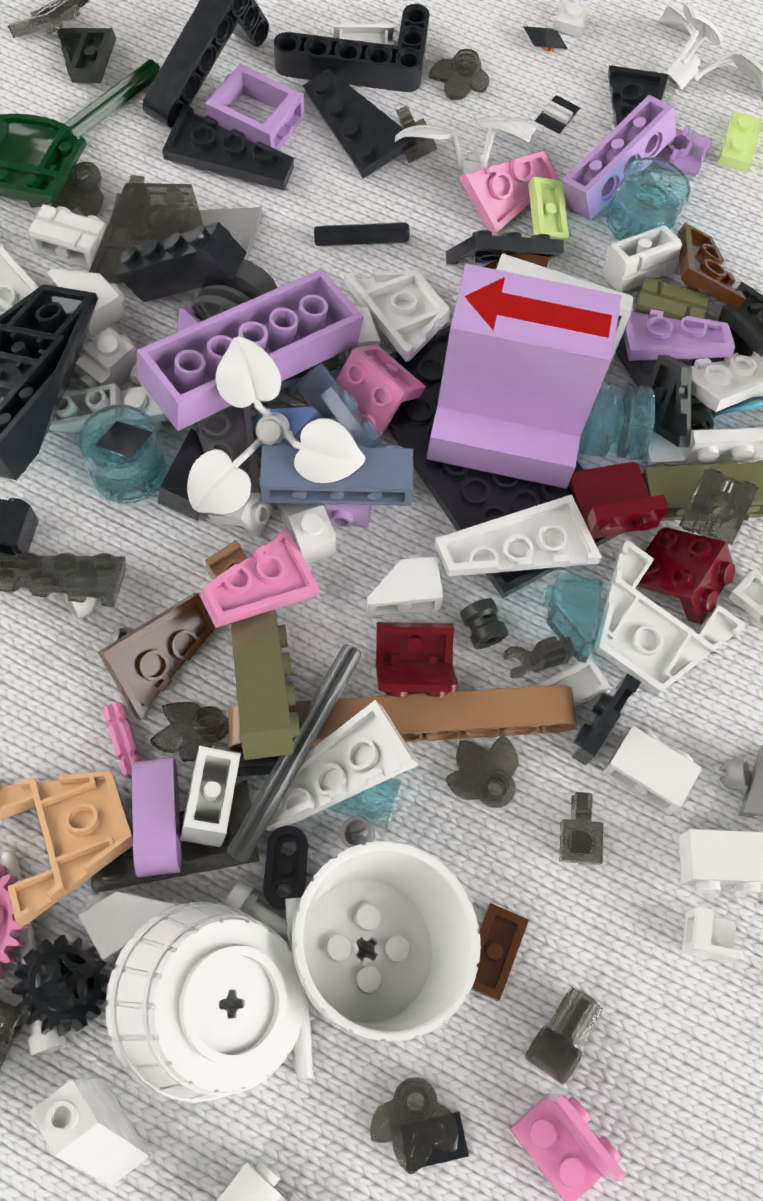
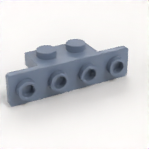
[295,363,385,448]

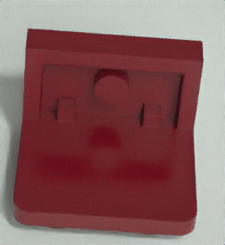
[569,462,669,539]
[637,527,735,625]
[375,622,458,697]

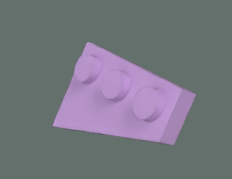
[623,306,735,361]

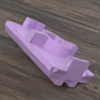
[650,125,712,177]

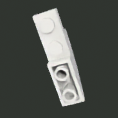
[50,383,169,434]

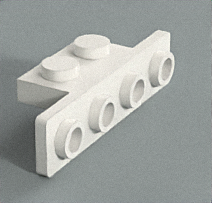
[644,427,763,465]

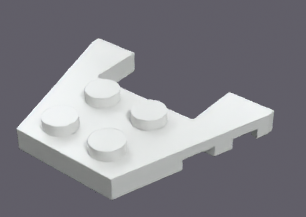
[594,540,746,694]

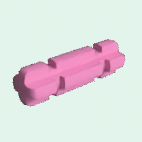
[103,702,142,779]

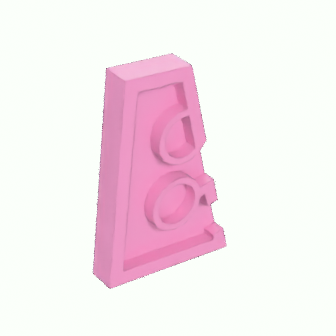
[199,528,320,628]

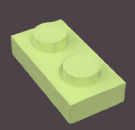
[718,111,763,173]
[528,176,569,244]

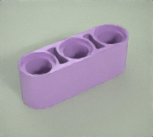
[132,757,182,878]

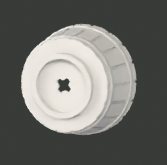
[292,841,481,1042]
[106,901,305,1102]

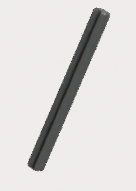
[227,644,361,863]

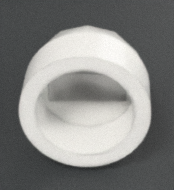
[64,586,96,620]

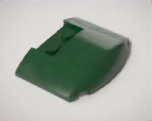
[0,114,87,208]

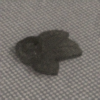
[429,48,489,100]
[51,162,104,217]
[150,702,228,762]
[445,735,519,808]
[370,1077,458,1174]

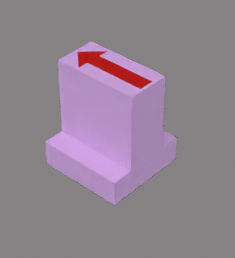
[427,263,622,489]

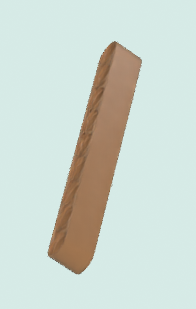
[228,685,577,752]

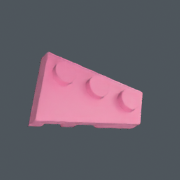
[459,150,559,233]

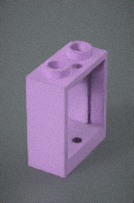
[205,64,304,150]

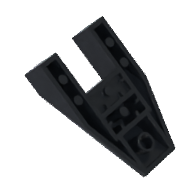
[0,284,98,481]

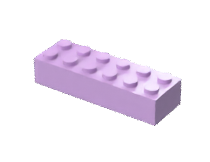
[137,269,364,431]

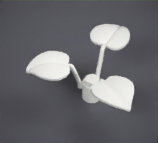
[659,2,763,93]
[395,116,536,187]
[187,336,365,514]

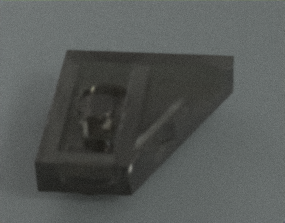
[8,0,89,38]

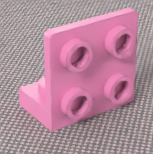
[336,344,426,439]
[508,1093,625,1201]

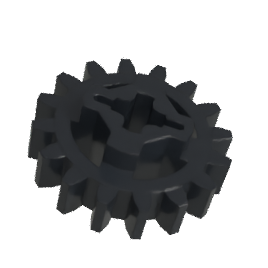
[11,935,110,1037]

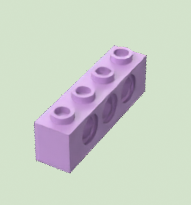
[562,95,676,221]

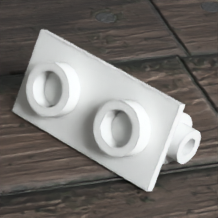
[333,21,394,45]

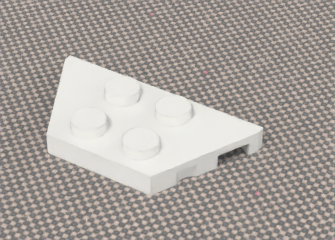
[344,270,450,362]

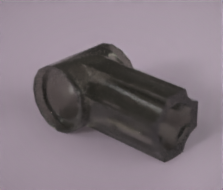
[525,987,603,1085]

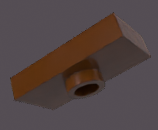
[471,903,529,1002]

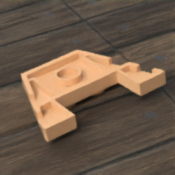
[0,770,133,927]

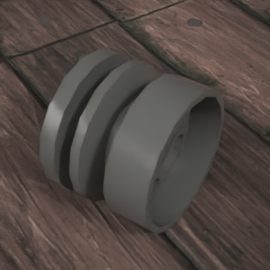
[191,259,278,321]

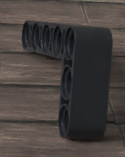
[142,0,269,128]
[274,4,430,92]

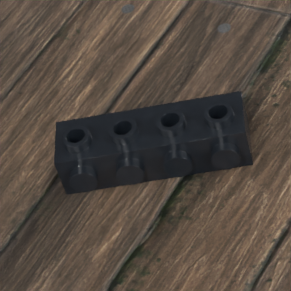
[115,222,247,303]

